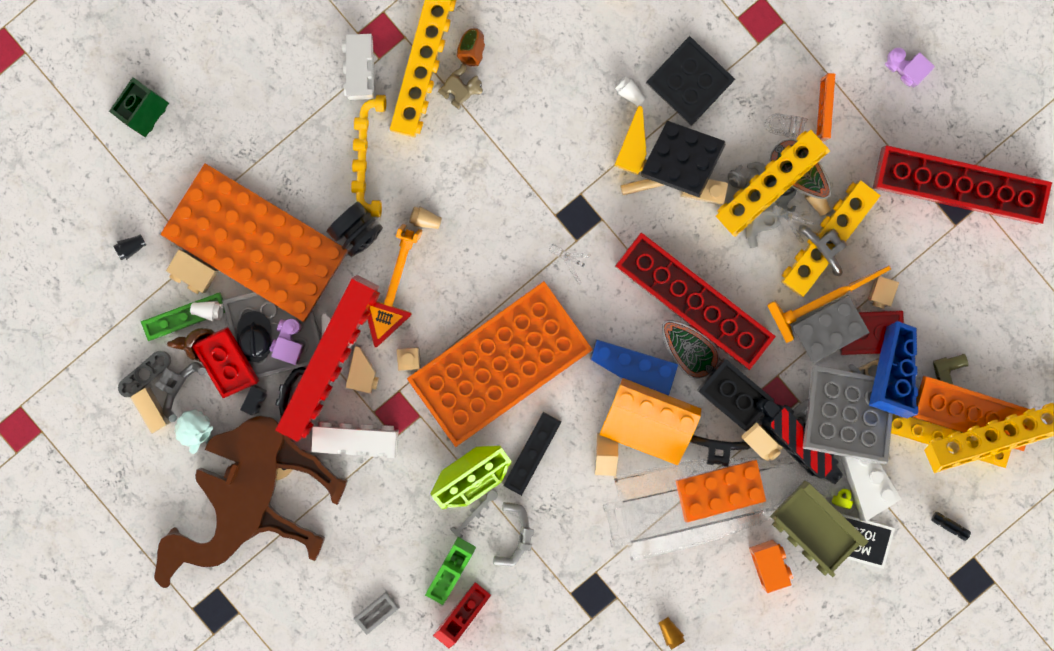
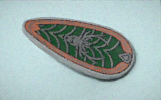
[769,139,831,199]
[662,320,719,379]

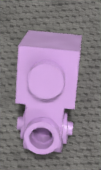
[885,48,935,88]
[270,319,305,365]

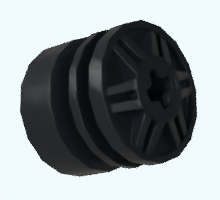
[327,201,383,258]

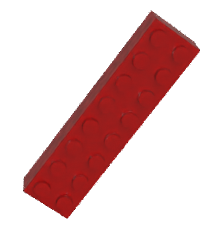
[873,145,1052,225]
[614,232,776,370]
[275,275,380,442]

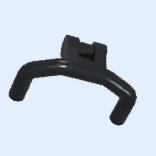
[275,367,306,418]
[690,434,750,467]

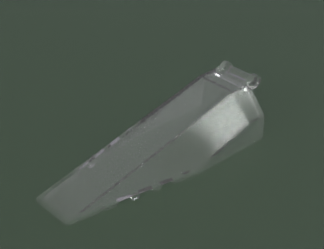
[603,456,831,561]

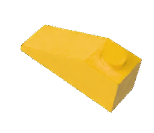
[614,106,647,175]

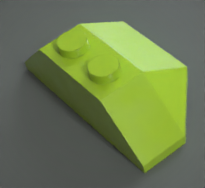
[430,446,512,509]

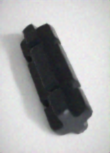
[931,512,971,541]

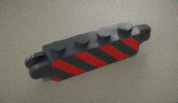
[757,399,843,484]

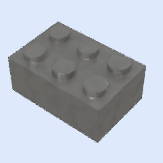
[792,295,870,363]

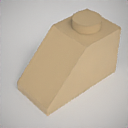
[345,346,379,393]
[741,423,783,461]

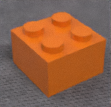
[749,540,793,593]

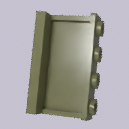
[770,480,869,577]

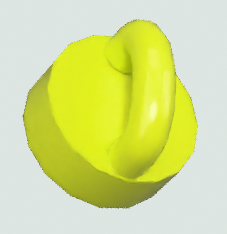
[831,488,853,510]

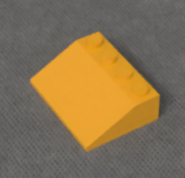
[599,378,702,465]

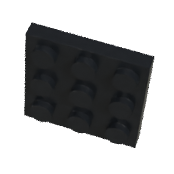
[646,36,735,126]
[641,121,726,198]

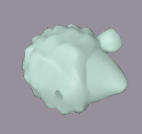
[174,409,213,454]

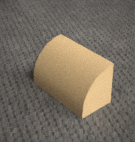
[130,387,171,434]

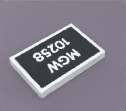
[840,513,895,569]

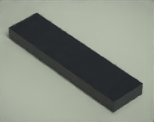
[503,412,562,496]

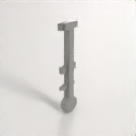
[450,490,498,538]

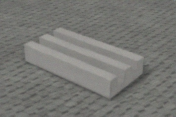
[354,591,400,635]

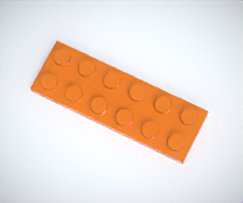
[913,376,1029,451]

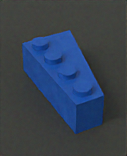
[869,321,918,419]
[590,339,678,396]

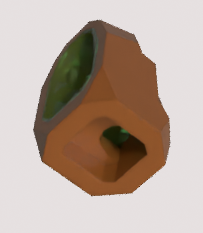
[457,28,485,66]

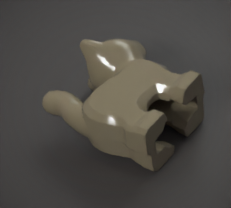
[438,64,483,110]

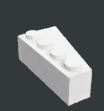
[311,422,399,458]
[840,456,901,521]

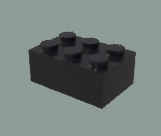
[697,358,774,432]

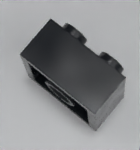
[240,385,267,416]

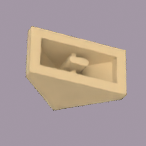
[595,433,618,476]

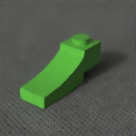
[425,537,476,605]

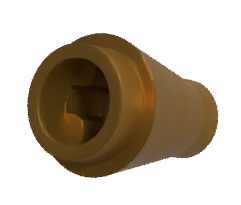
[658,617,685,650]

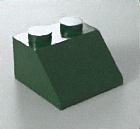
[109,77,169,138]

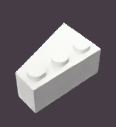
[342,34,375,101]

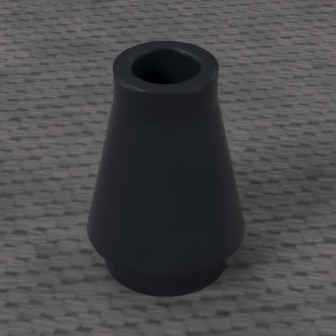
[113,234,146,260]

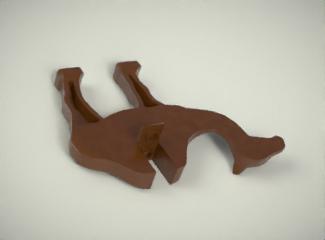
[154,415,348,588]

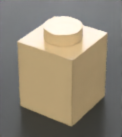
[868,276,899,309]
[397,347,421,371]

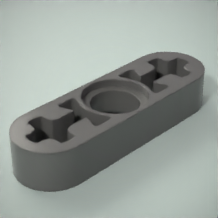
[118,351,171,397]

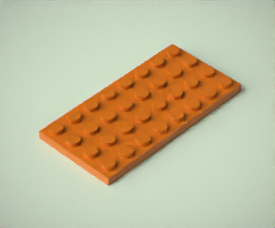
[160,163,349,322]
[407,281,593,447]

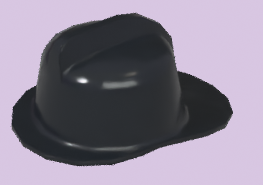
[237,311,272,362]

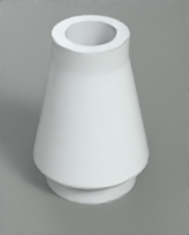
[615,76,646,107]
[190,301,224,322]

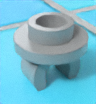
[728,165,751,188]

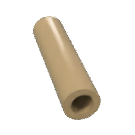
[620,179,664,195]

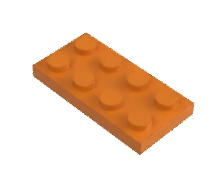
[675,460,766,523]

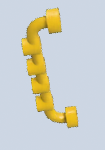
[351,95,387,217]

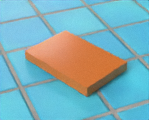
[816,73,836,141]

